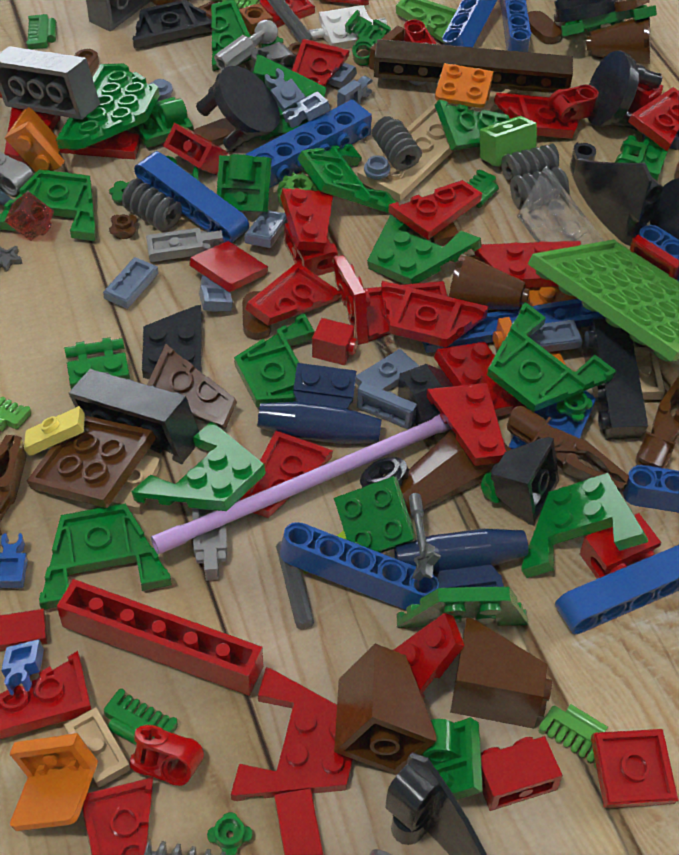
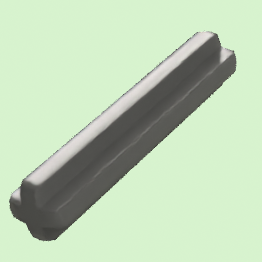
[267,0,313,42]
[276,541,314,630]

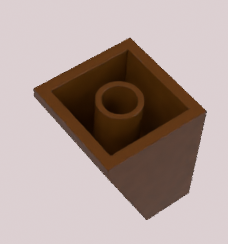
[450,617,552,729]
[334,643,436,775]

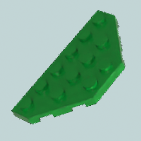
[56,63,160,150]

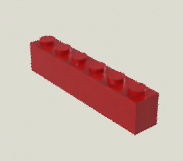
[57,579,264,696]

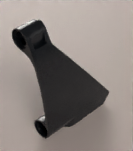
[570,142,663,246]
[385,752,487,855]

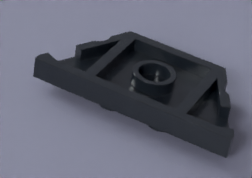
[132,0,212,48]
[142,305,202,380]

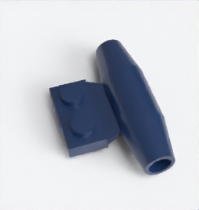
[257,363,382,444]
[394,528,528,588]

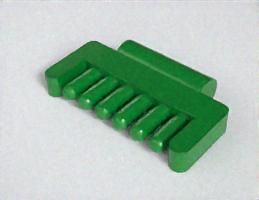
[26,14,57,49]
[467,169,499,208]
[104,689,178,745]

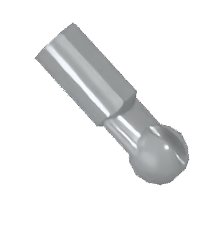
[214,20,278,71]

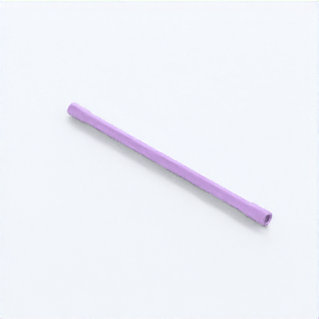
[151,414,452,555]

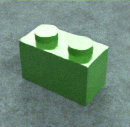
[480,116,537,167]

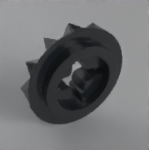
[360,457,409,487]

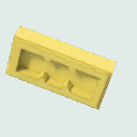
[24,406,85,456]

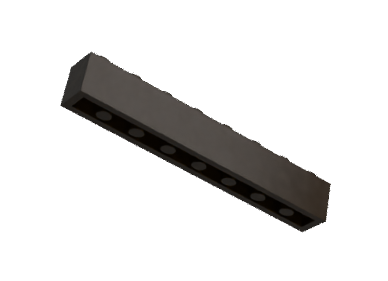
[374,39,573,93]

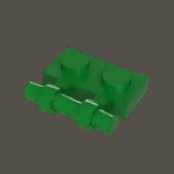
[615,135,669,181]
[64,337,130,389]

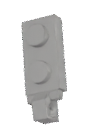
[146,228,224,262]
[192,508,227,581]

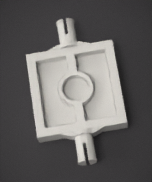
[308,5,387,49]

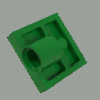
[134,97,194,148]
[217,154,272,213]
[334,476,417,553]
[421,717,483,800]

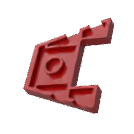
[231,667,353,801]

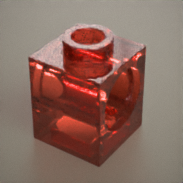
[4,191,54,241]

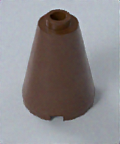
[586,17,650,64]
[449,254,530,310]

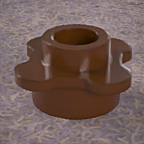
[109,214,137,239]

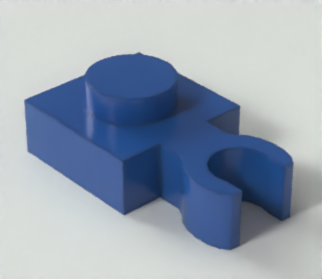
[0,533,28,588]
[1,639,44,695]

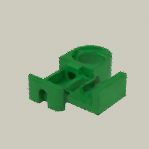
[345,10,391,66]

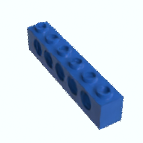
[245,99,372,188]

